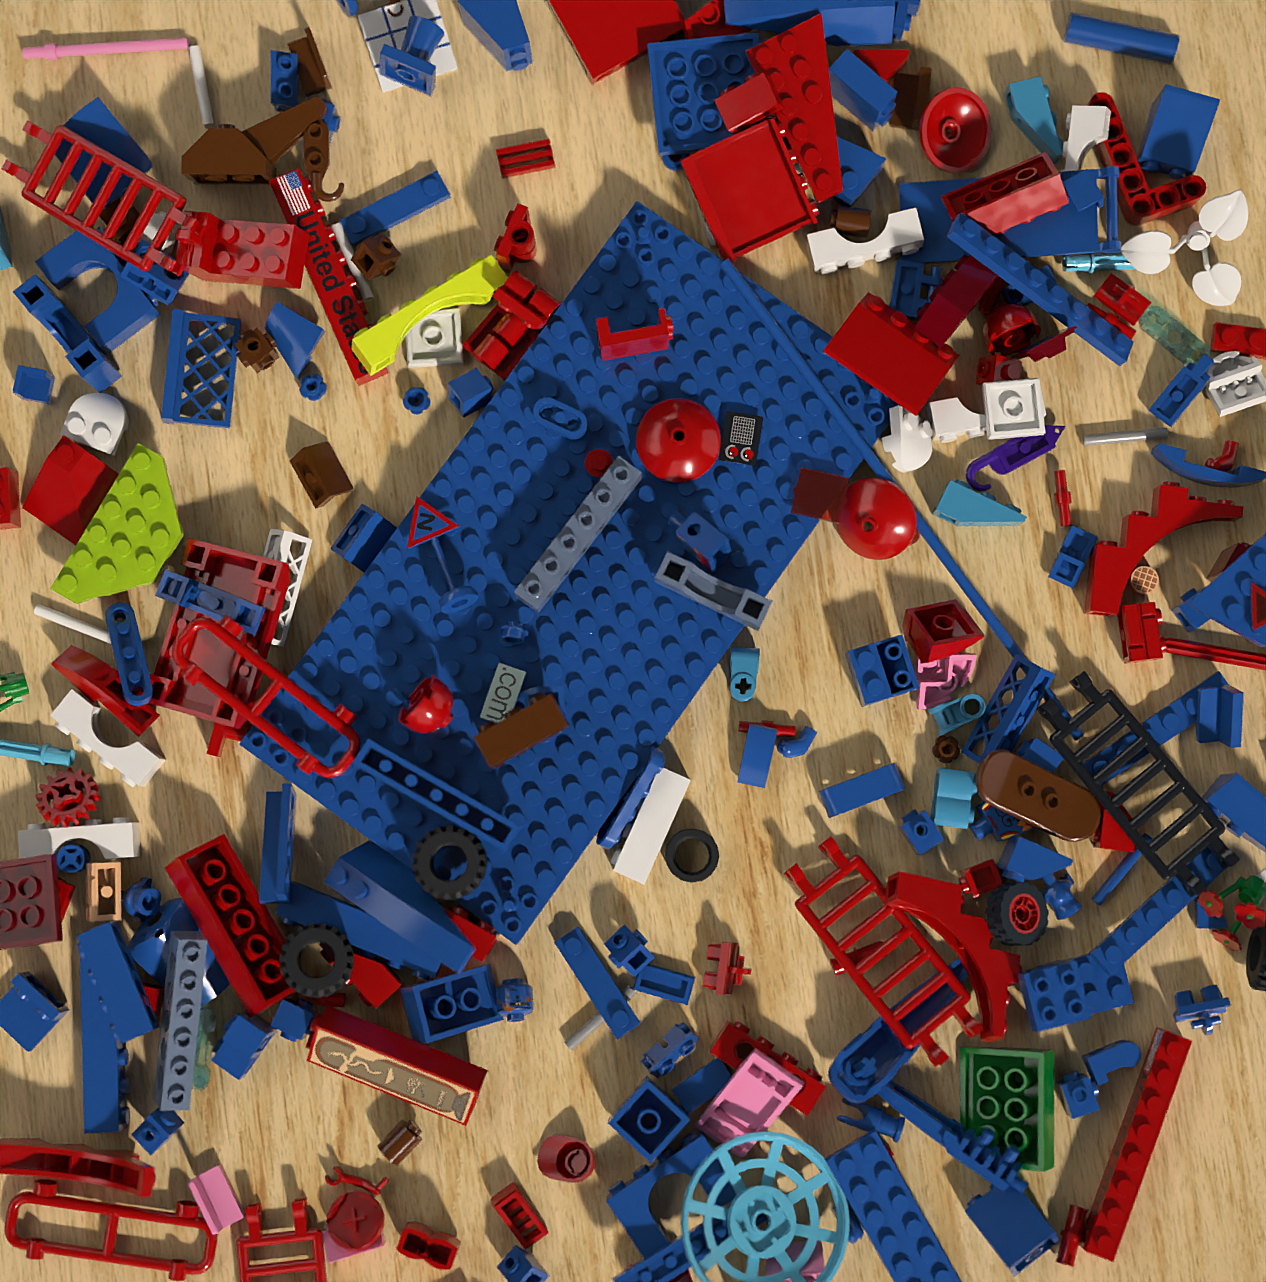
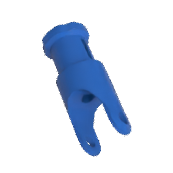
[837,1098,905,1143]

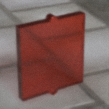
[791,467,849,524]

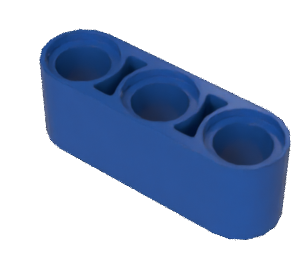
[819,763,905,818]

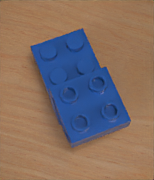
[1017,954,1134,1032]

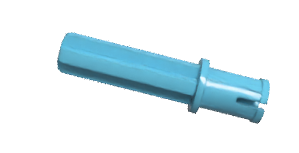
[1062,253,1137,273]
[0,739,75,767]

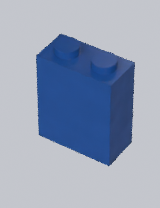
[829,49,897,132]

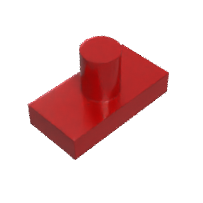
[206,722,250,757]

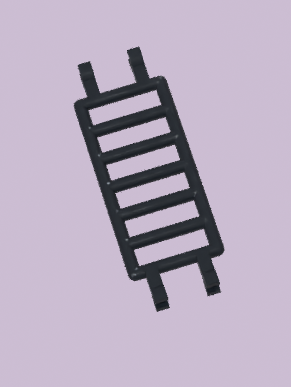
[1036,671,1240,897]

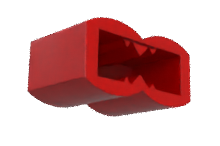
[396,1222,461,1270]

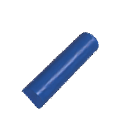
[1064,12,1179,64]

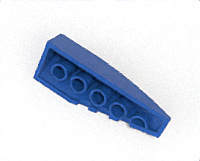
[724,0,895,46]
[1201,773,1266,853]
[324,840,476,974]

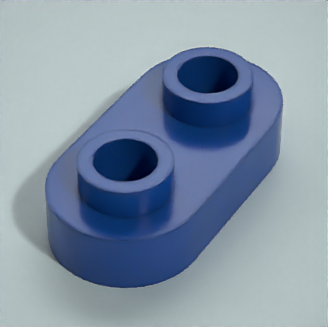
[533,397,587,440]

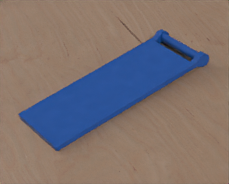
[900,166,1121,264]

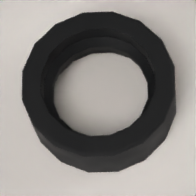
[665,828,719,883]

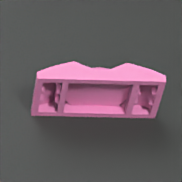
[695,1049,804,1159]

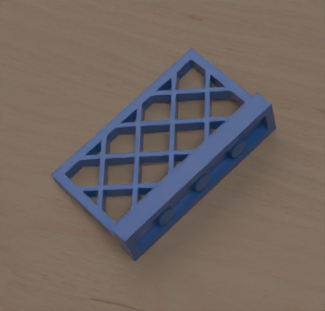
[161,309,241,429]

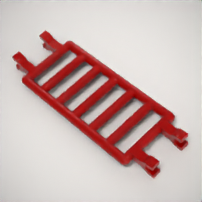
[1,120,207,276]
[784,836,984,1067]
[236,1198,327,1282]

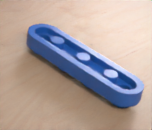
[105,602,153,706]
[596,746,665,849]

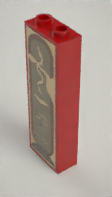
[305,1005,488,1126]

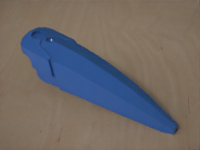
[828,959,968,1103]

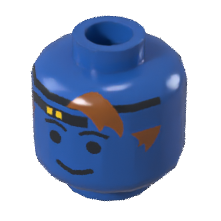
[496,978,534,1022]

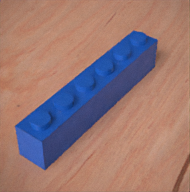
[353,739,521,852]
[275,881,442,980]
[80,958,130,1134]

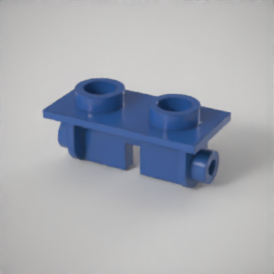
[270,50,298,112]
[641,1022,699,1078]

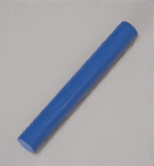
[1091,833,1153,906]

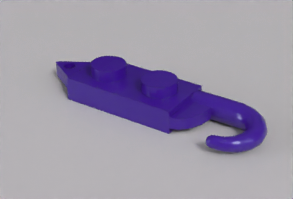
[966,425,1065,491]

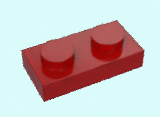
[1210,322,1266,360]

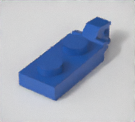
[1148,354,1214,428]

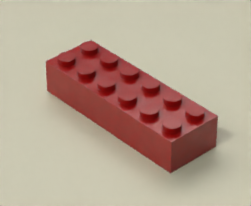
[165,834,303,1018]

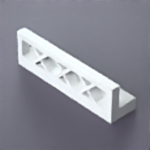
[263,529,313,647]

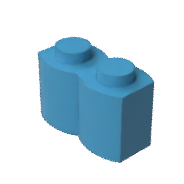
[930,768,977,829]

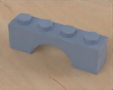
[655,552,772,631]

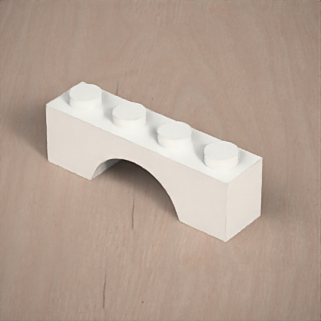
[1061,105,1111,217]
[807,208,924,275]
[926,386,1046,443]
[50,689,166,787]
[18,817,141,859]

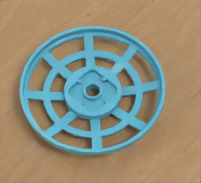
[681,1131,850,1282]

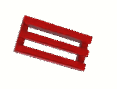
[496,139,555,179]

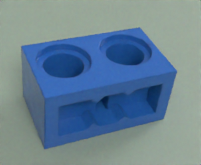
[120,239,189,307]

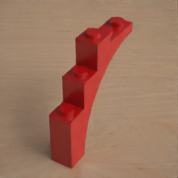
[1084,481,1244,617]
[885,871,1022,1042]
[0,1138,156,1197]

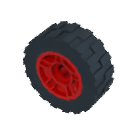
[985,882,1049,946]

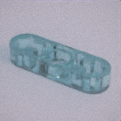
[1139,306,1210,366]

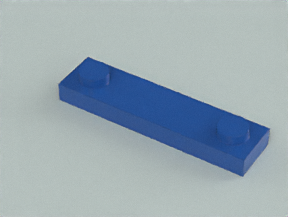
[340,171,451,247]
[554,927,641,1040]

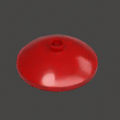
[919,88,992,173]
[636,398,721,483]
[834,477,917,560]

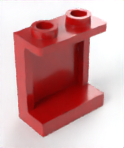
[596,308,674,361]

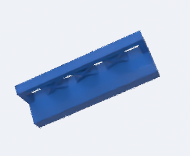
[961,654,1056,764]
[259,784,296,904]

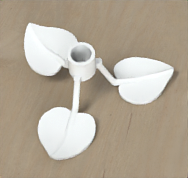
[1121,189,1248,306]

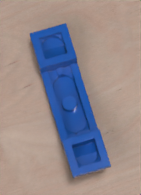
[1151,443,1266,488]
[155,569,266,635]

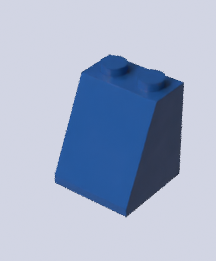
[457,0,533,71]
[1137,84,1220,180]
[965,1184,1059,1277]

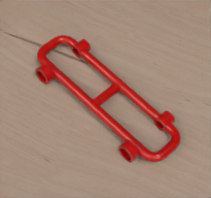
[172,614,361,778]
[4,1179,218,1281]

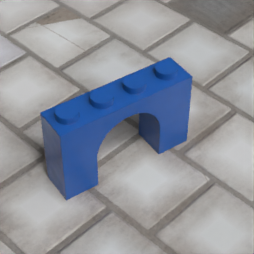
[35,227,161,354]
[13,274,122,393]
[606,1131,737,1258]

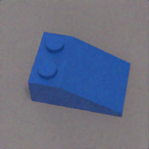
[400,964,504,1044]

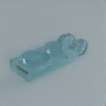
[192,1007,217,1091]

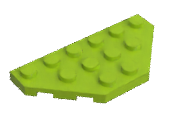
[50,443,184,604]

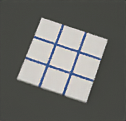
[358,0,458,93]

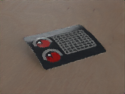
[719,411,763,466]

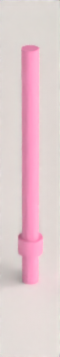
[22,37,189,60]

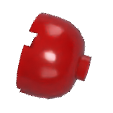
[982,304,1041,356]
[398,675,453,733]

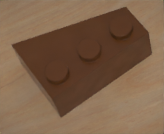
[474,692,570,768]

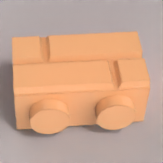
[85,862,121,921]

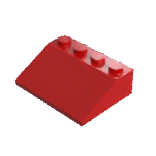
[823,292,960,416]

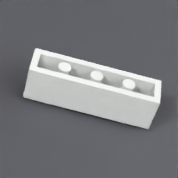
[610,768,691,885]

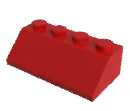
[941,152,1069,235]

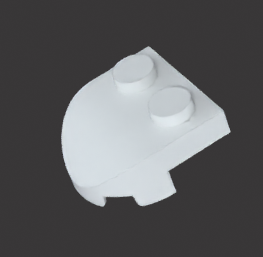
[1205,351,1266,417]
[60,393,130,456]
[882,405,933,473]

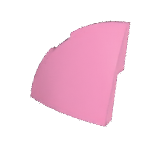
[914,652,977,710]

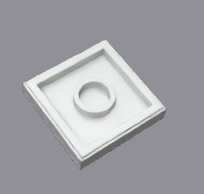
[406,308,464,368]
[982,378,1045,440]

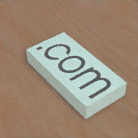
[480,663,526,723]

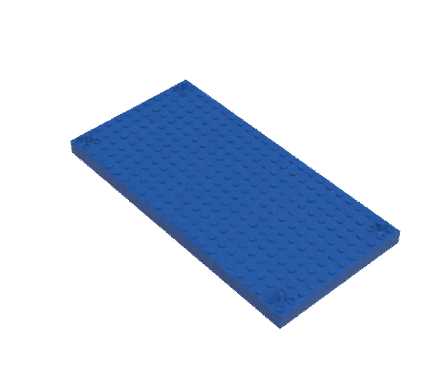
[239,201,901,945]

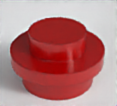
[585,449,613,478]

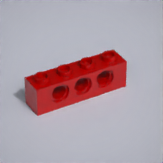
[709,1020,826,1116]

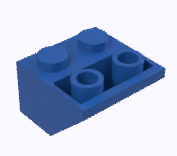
[845,634,920,707]

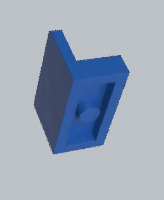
[330,504,397,573]
[1196,685,1244,748]

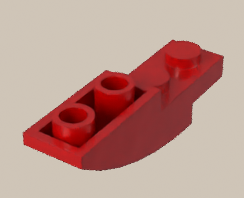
[51,645,160,737]

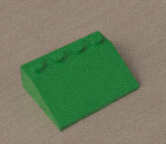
[960,1047,1054,1172]

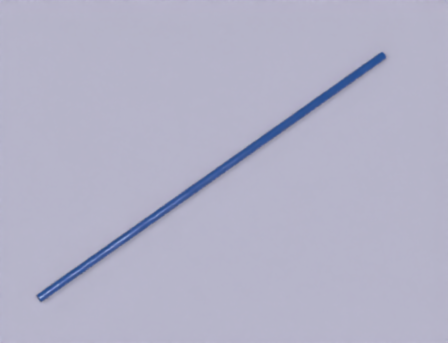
[719,258,1084,741]

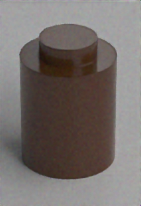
[830,205,872,238]
[377,1120,422,1166]

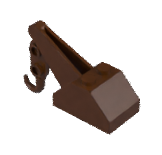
[182,97,344,202]

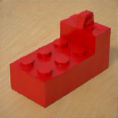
[175,210,310,289]

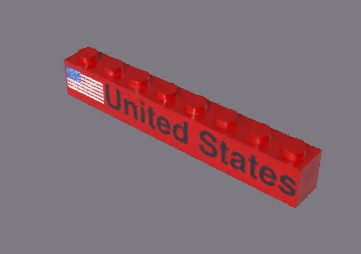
[269,168,389,386]
[1079,1027,1192,1262]

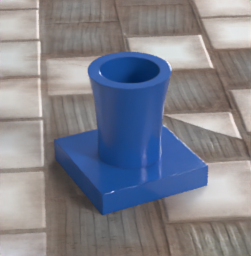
[380,16,445,96]

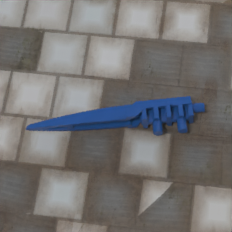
[877,1081,1029,1193]

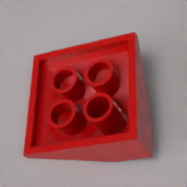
[22,435,119,546]

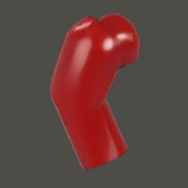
[1205,440,1239,472]
[311,976,346,1008]

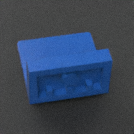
[0,971,70,1052]

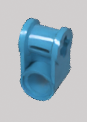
[730,647,760,702]
[928,694,986,736]

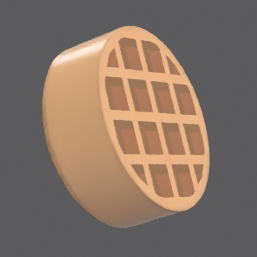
[1128,566,1159,595]

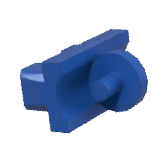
[1173,985,1231,1035]

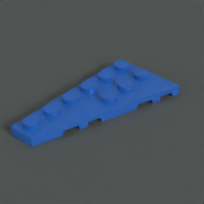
[1186,533,1266,647]

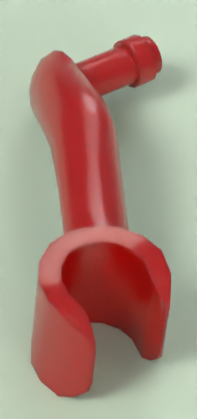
[325,1166,389,1195]

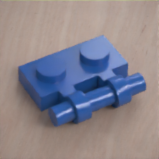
[889,259,943,320]

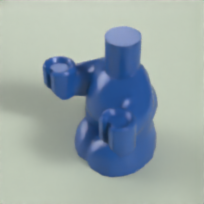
[1041,873,1081,920]
[121,877,162,922]

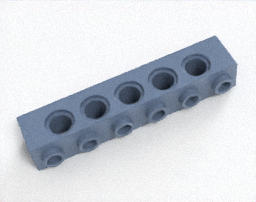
[514,456,642,613]
[153,931,208,1111]

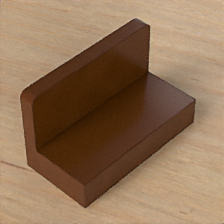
[287,27,332,97]
[890,67,932,131]
[290,441,353,509]

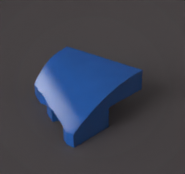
[265,301,325,379]

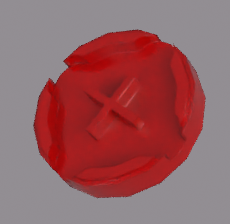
[326,1191,385,1251]

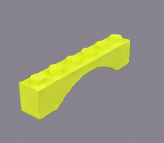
[352,254,508,376]

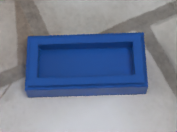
[633,963,695,1005]
[671,1057,732,1114]

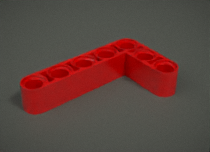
[1087,92,1206,226]

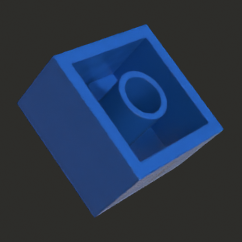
[608,1076,690,1163]

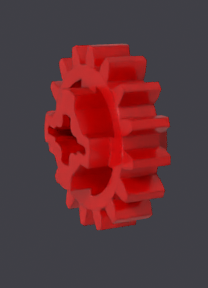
[35,767,100,828]

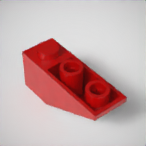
[318,943,404,1009]

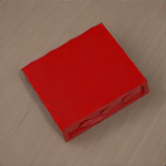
[544,0,685,85]
[679,117,819,262]

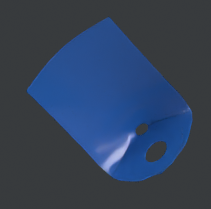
[55,97,152,209]
[128,897,231,1007]

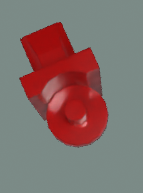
[1093,273,1152,326]
[703,942,752,995]

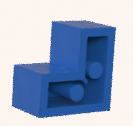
[211,1012,277,1080]

